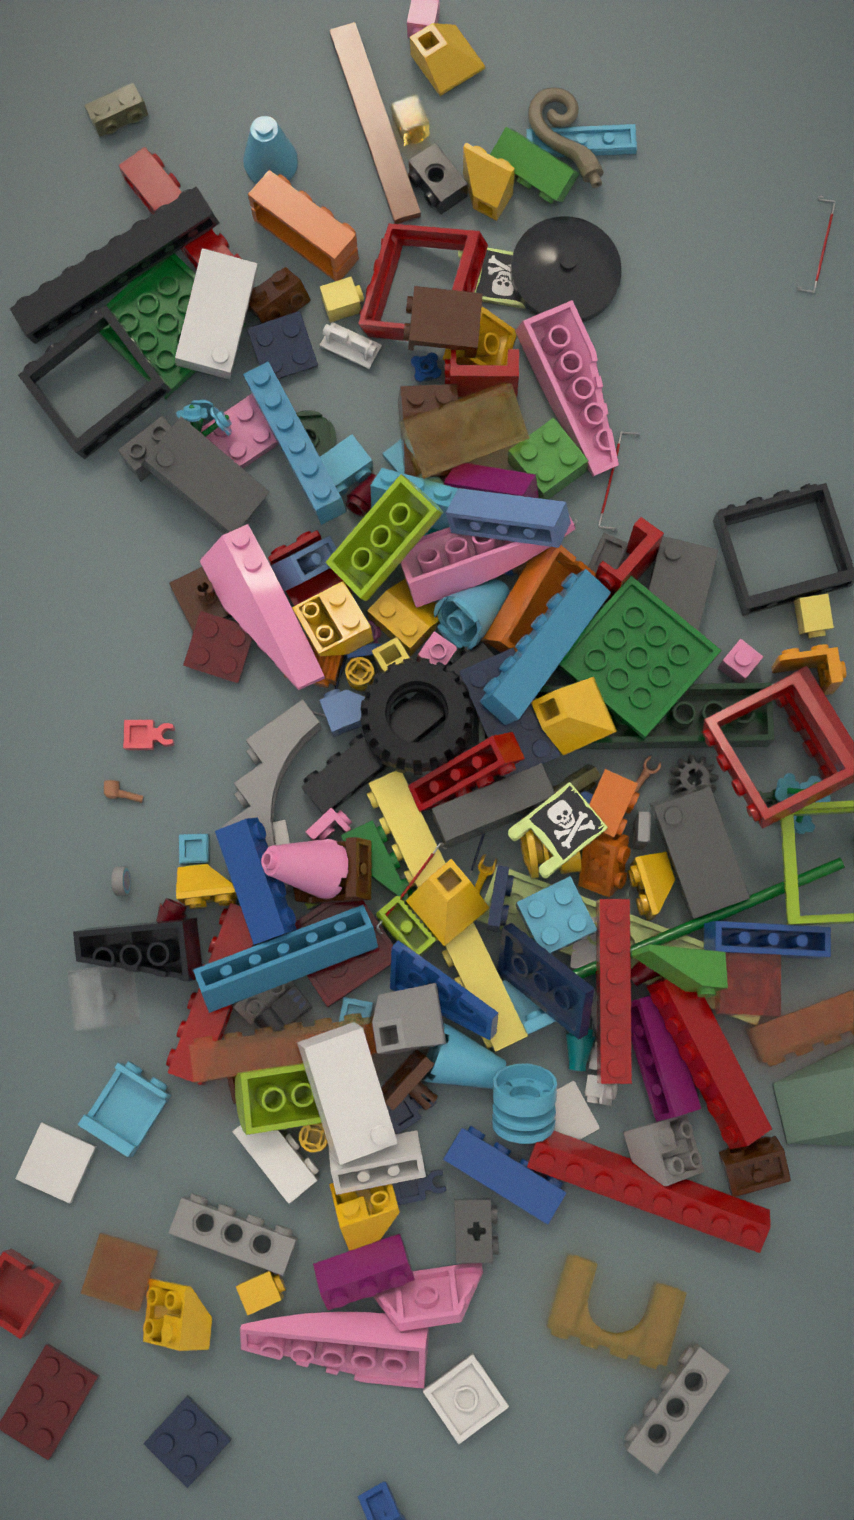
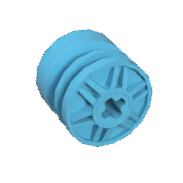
[492,1064,557,1144]

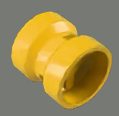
[345,657,375,691]
[299,1123,328,1152]

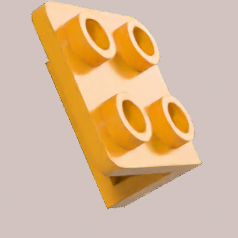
[771,644,846,695]

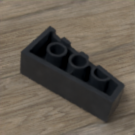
[73,918,202,982]

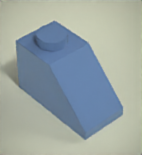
[271,536,337,591]
[319,689,365,737]

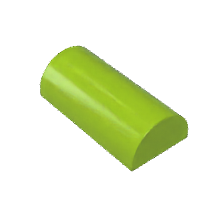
[326,474,444,601]
[235,1063,322,1135]

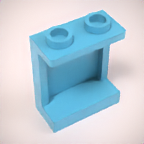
[78,1061,172,1157]

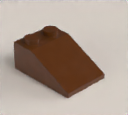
[398,384,461,478]

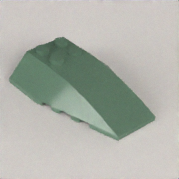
[772,1043,854,1146]

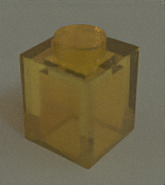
[391,94,429,146]

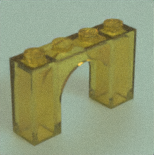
[546,1252,687,1369]

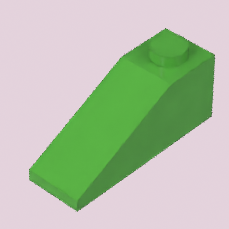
[632,944,728,997]

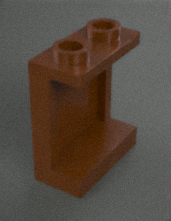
[403,286,483,358]
[293,837,372,904]

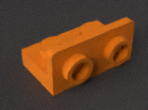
[578,834,631,897]

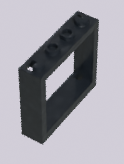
[18,305,172,459]
[713,483,854,616]

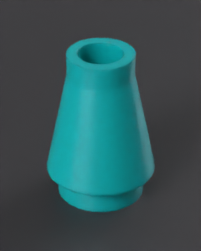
[566,1028,595,1071]

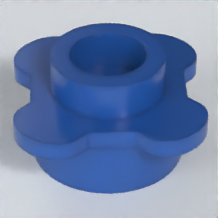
[411,352,441,382]

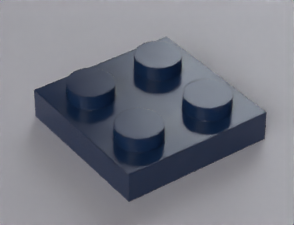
[247,311,318,379]
[486,865,514,932]
[143,1395,232,1488]

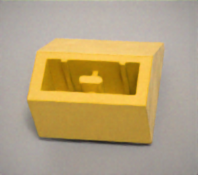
[292,581,374,656]

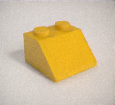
[367,579,440,656]

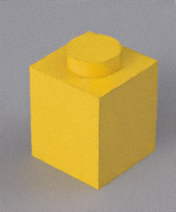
[236,1270,286,1316]

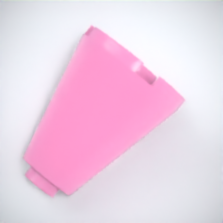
[261,839,348,899]

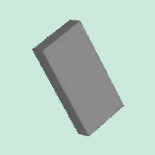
[633,812,651,850]

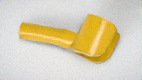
[475,854,497,893]

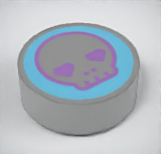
[111,866,131,896]

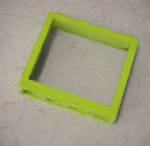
[780,800,854,926]

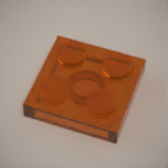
[81,1232,159,1312]

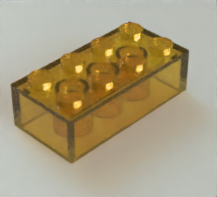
[398,382,529,479]

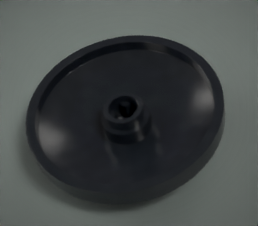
[510,216,622,322]

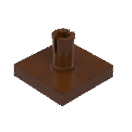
[169,567,232,632]
[381,1050,438,1111]

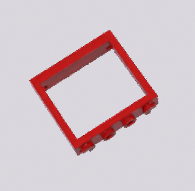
[358,223,488,341]
[702,672,854,829]

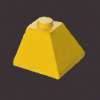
[442,306,517,365]

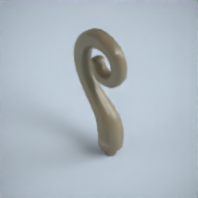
[528,87,604,188]

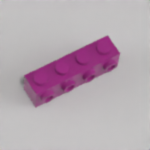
[631,996,701,1122]

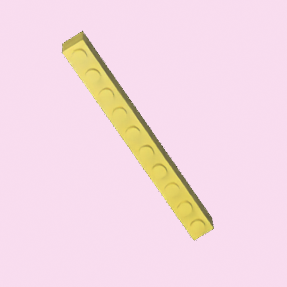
[366,770,528,1052]

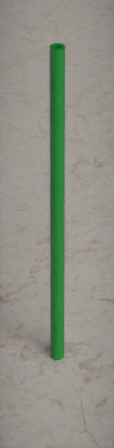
[572,857,845,979]

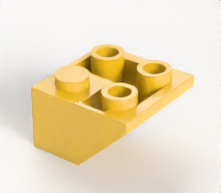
[410,23,485,96]
[463,143,515,221]
[531,677,617,755]
[627,852,675,921]
[406,859,490,947]
[176,864,238,909]
[329,1183,400,1251]
[143,1279,212,1351]

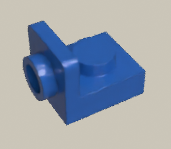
[357,1481,406,1520]

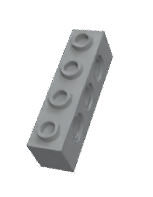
[169,1193,298,1276]
[624,1343,730,1474]

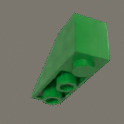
[341,820,413,905]

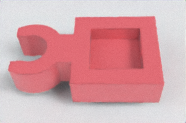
[123,720,175,750]

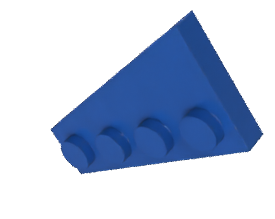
[390,940,498,1040]

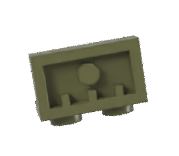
[84,83,148,137]

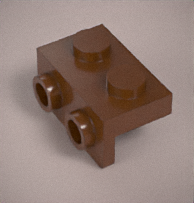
[248,267,311,324]

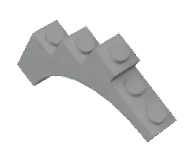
[222,699,322,894]

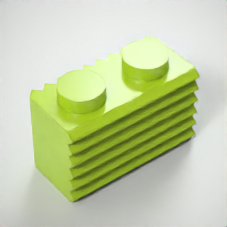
[376,896,436,956]

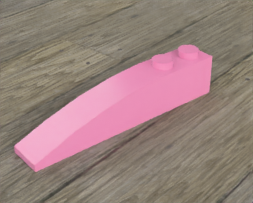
[515,300,619,477]
[400,515,575,608]
[200,524,325,690]
[240,1312,429,1389]

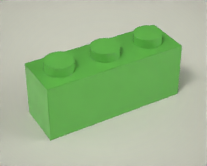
[490,127,580,203]

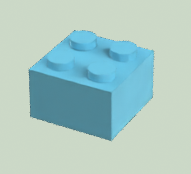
[516,876,597,954]

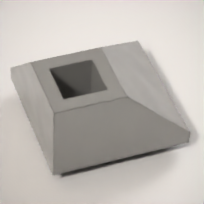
[372,983,446,1055]
[623,1114,705,1186]

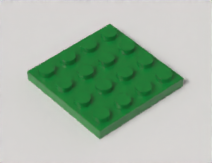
[98,253,246,400]
[558,576,722,739]

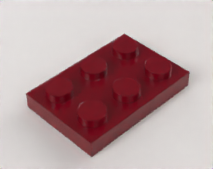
[0,1343,100,1460]

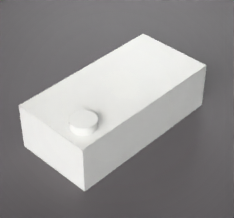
[175,248,258,380]
[297,1022,398,1165]

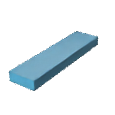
[526,124,637,157]

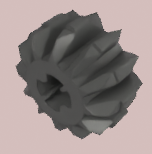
[668,754,719,795]

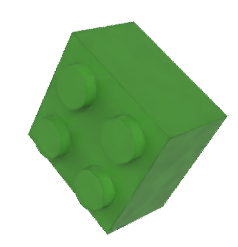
[508,417,589,500]

